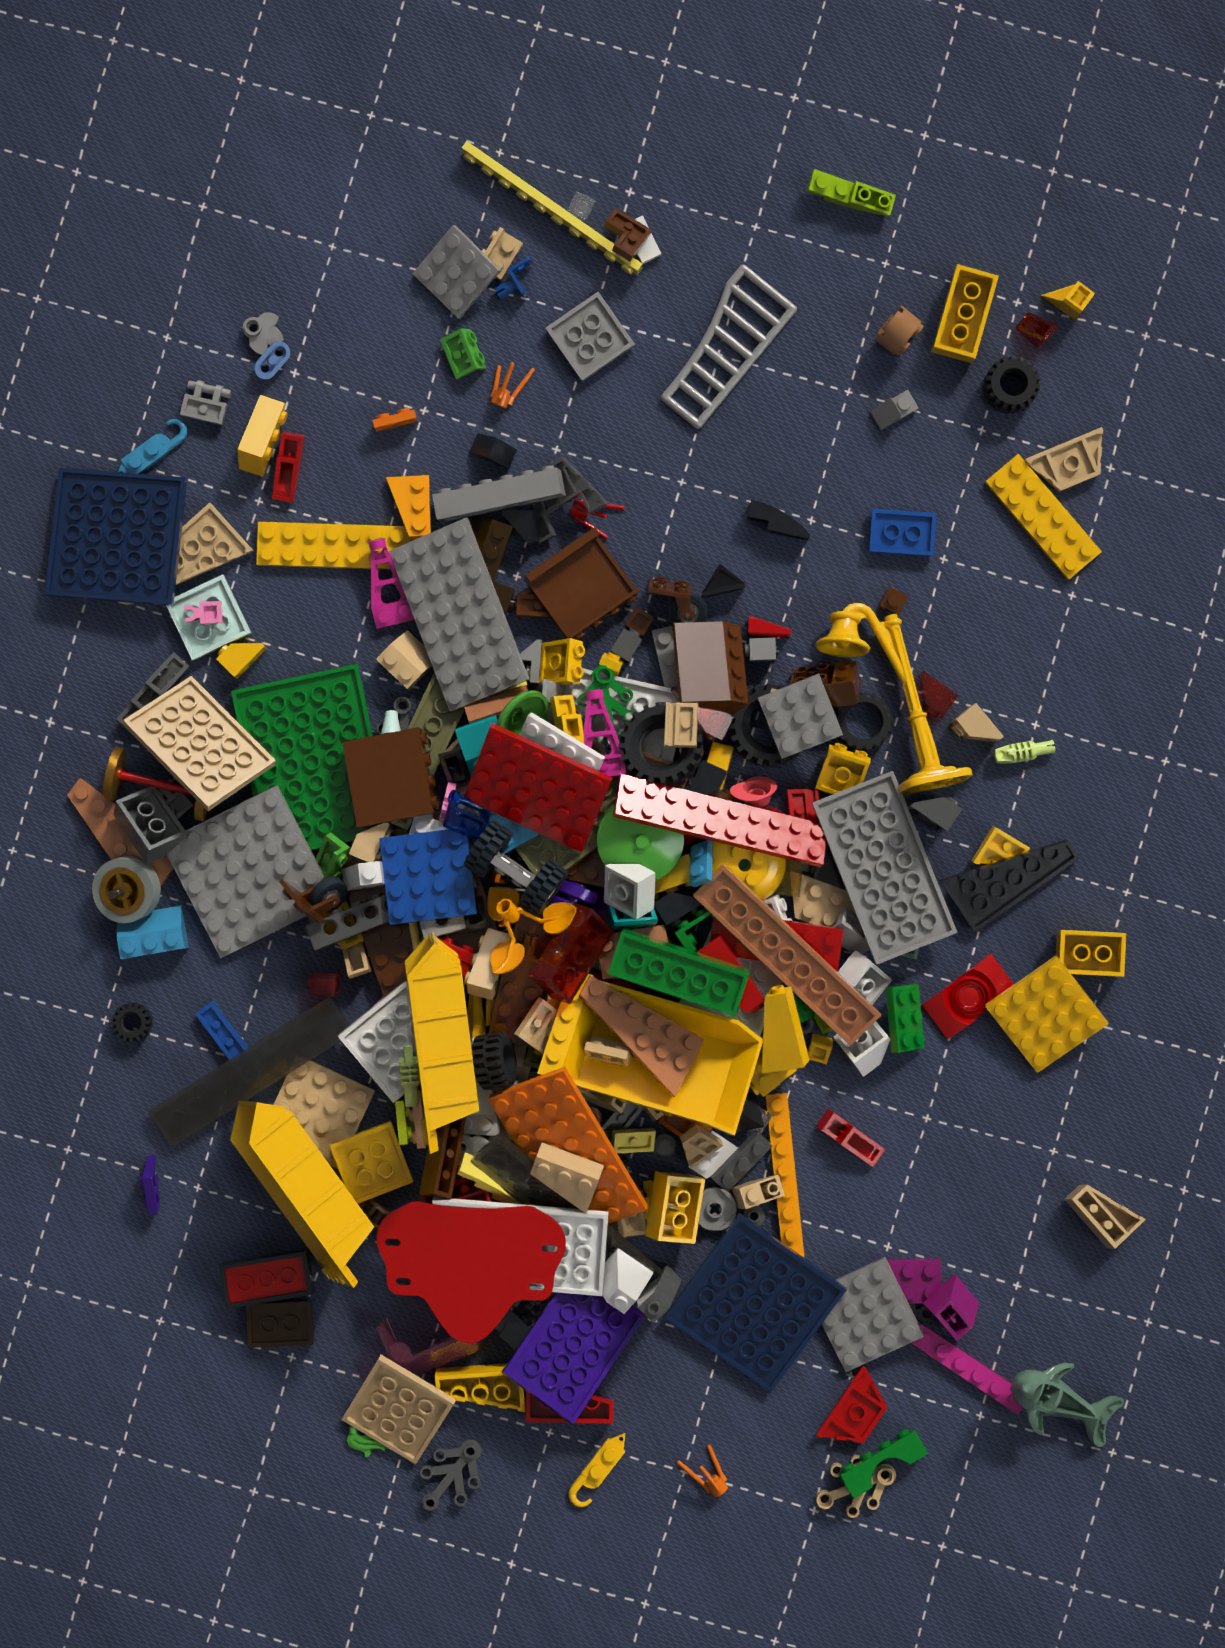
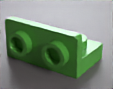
[440,329,486,379]

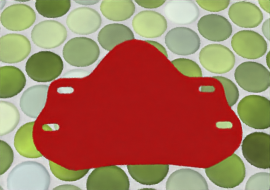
[377,1201,566,1344]

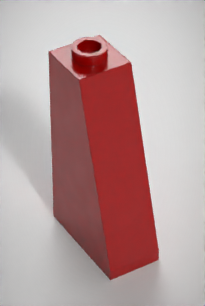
[697,935,765,1013]

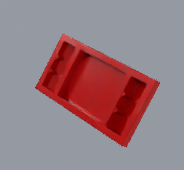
[921,953,1014,1040]

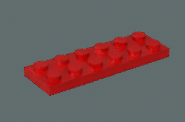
[710,916,844,972]

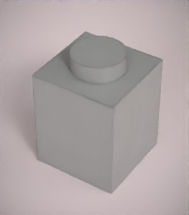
[745,638,776,662]

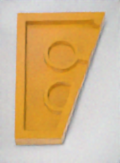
[386,475,431,539]

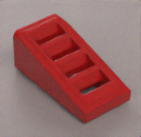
[747,616,791,638]

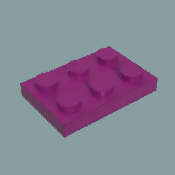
[875,1258,941,1304]

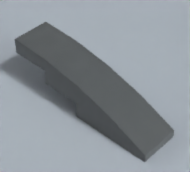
[116,652,190,733]

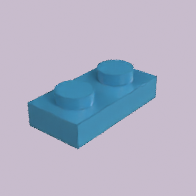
[689,840,713,887]

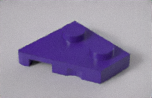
[140,1155,160,1215]

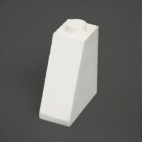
[342,861,385,891]

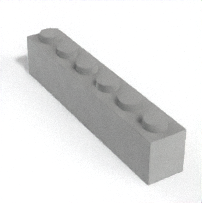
[432,465,566,522]

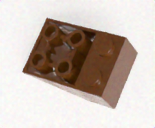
[790,660,861,707]

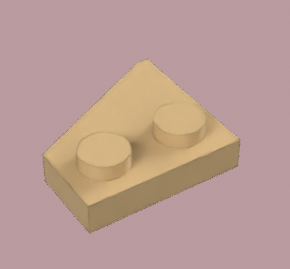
[680,1125,724,1168]

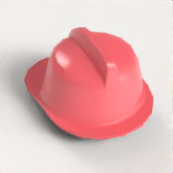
[730,776,777,808]

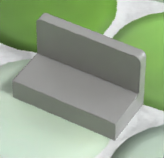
[833,908,870,954]

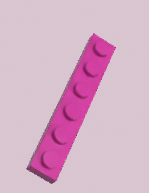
[911,1322,1022,1414]

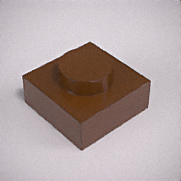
[879,587,908,616]
[625,606,655,636]

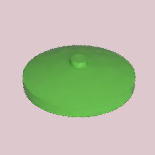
[596,804,684,880]

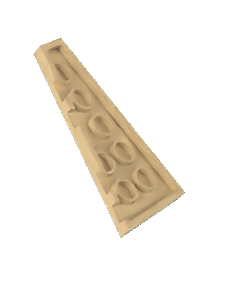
[126,503,254,605]

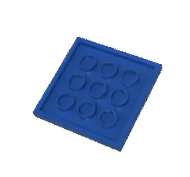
[379,827,477,925]

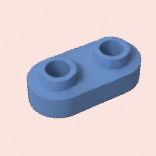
[254,341,290,379]

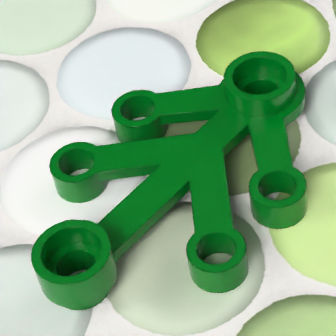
[577,665,634,749]

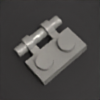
[180,380,231,426]

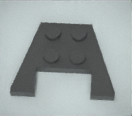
[531,457,608,545]

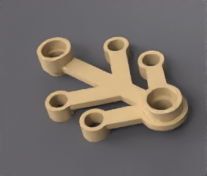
[816,1455,896,1518]

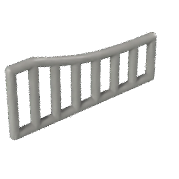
[661,264,797,429]

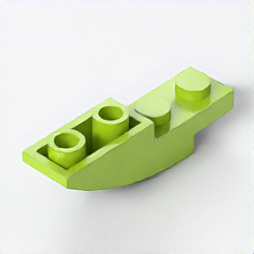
[806,169,896,216]

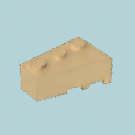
[530,1142,604,1213]
[1064,1185,1146,1249]

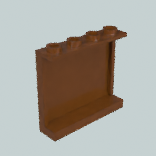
[523,527,640,640]
[342,727,439,829]

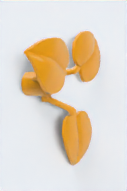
[487,887,577,975]

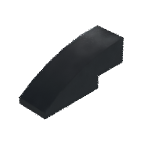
[747,499,810,541]

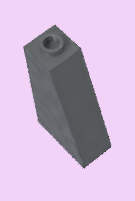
[637,1264,682,1323]

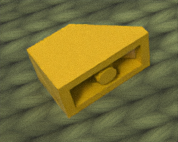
[216,643,267,679]

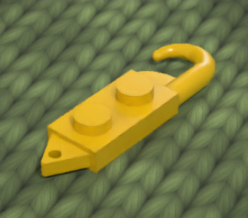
[569,1433,625,1507]

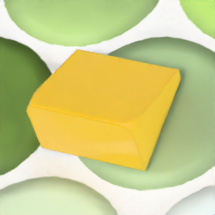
[808,1033,833,1065]

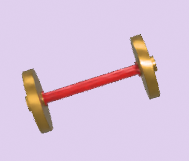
[103,747,210,821]

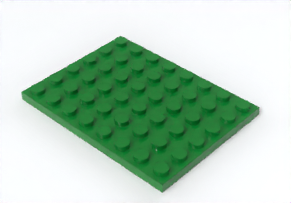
[231,664,393,850]

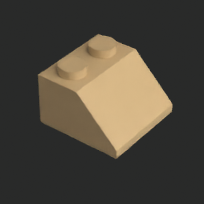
[376,630,433,691]
[951,703,1004,742]

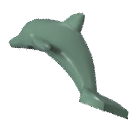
[1010,1362,1124,1447]

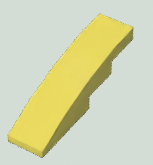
[457,1152,536,1205]

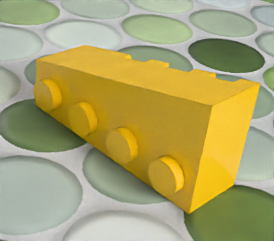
[435,1363,526,1412]

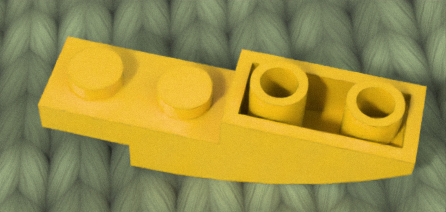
[550,695,584,744]

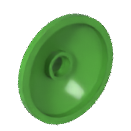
[496,691,549,735]

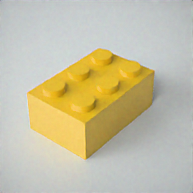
[1056,930,1126,977]
[645,1171,705,1244]

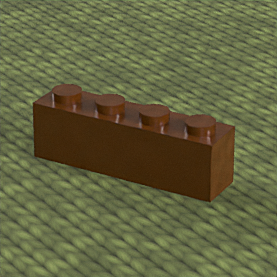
[419,1117,466,1200]

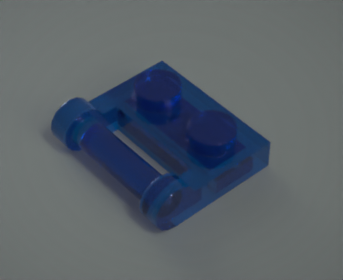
[443,790,491,840]

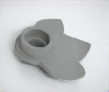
[243,312,284,355]

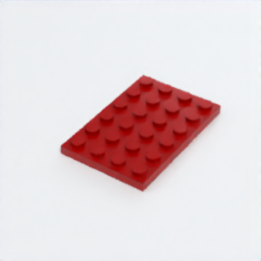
[463,723,613,853]

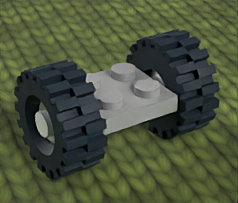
[463,820,569,917]

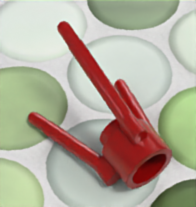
[570,499,625,539]

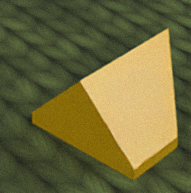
[1041,281,1095,320]

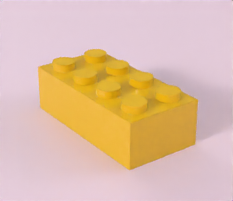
[931,264,999,364]

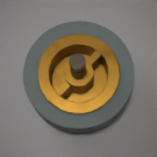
[92,856,161,923]

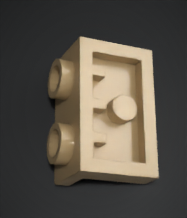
[482,227,523,281]
[584,1036,633,1067]

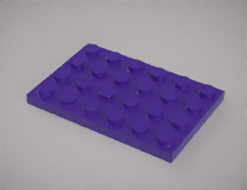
[501,1292,645,1424]

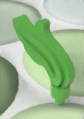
[347,1426,386,1457]

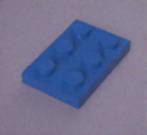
[869,508,937,557]

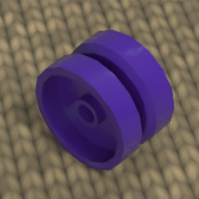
[548,880,599,923]

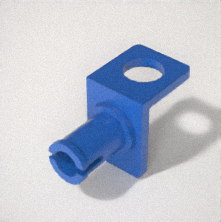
[495,257,534,300]

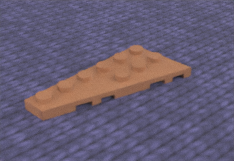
[67,778,174,887]
[579,975,704,1098]

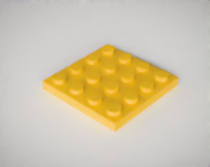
[985,955,1108,1073]

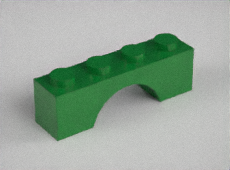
[837,1428,928,1499]

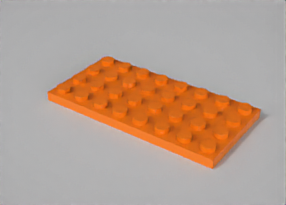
[488,1067,648,1224]

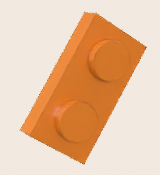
[372,408,418,432]

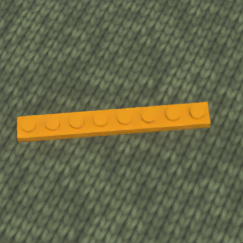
[765,1092,805,1258]

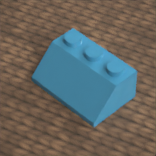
[117,905,189,959]

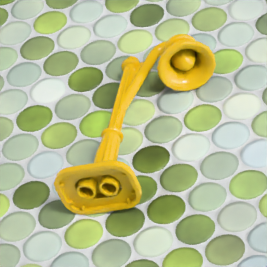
[815,603,973,795]

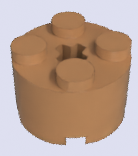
[874,305,924,355]

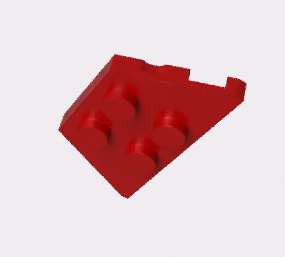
[816,1365,888,1443]

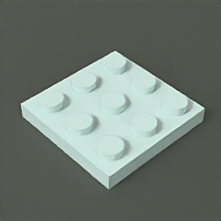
[166,574,251,661]

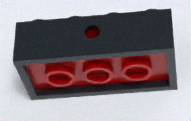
[219,1248,315,1309]

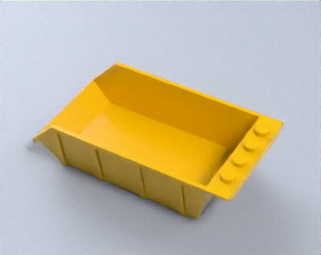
[405,931,479,1154]
[537,972,763,1135]
[230,1101,374,1288]

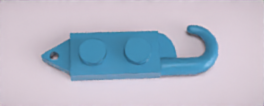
[118,419,187,474]

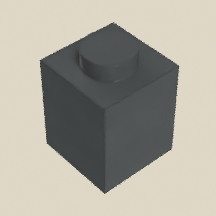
[610,628,642,664]

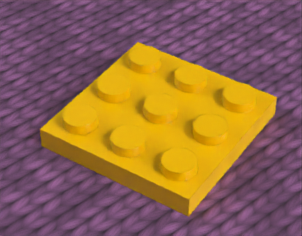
[329,1121,413,1204]

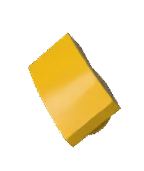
[707,741,734,790]

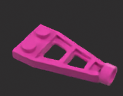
[368,538,415,629]
[583,690,627,777]

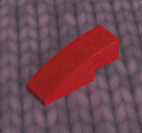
[272,432,305,502]
[816,1108,885,1167]

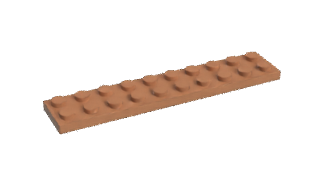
[693,863,881,1046]

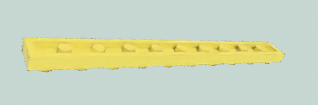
[462,141,642,276]

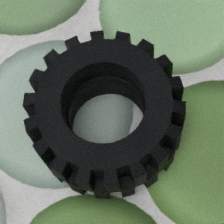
[983,356,1041,414]
[472,1032,517,1090]

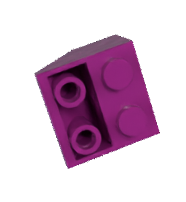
[923,1274,979,1341]

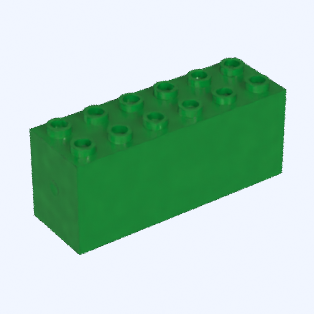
[608,928,750,1016]

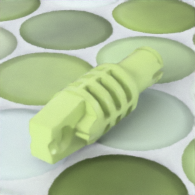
[994,740,1055,763]
[399,1045,420,1107]

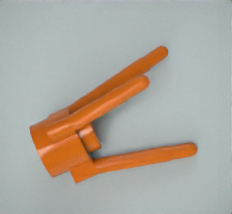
[490,362,535,409]
[677,1445,728,1498]

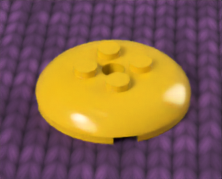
[709,840,786,901]

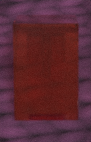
[1015,312,1058,349]

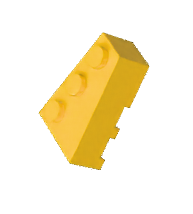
[237,395,288,477]

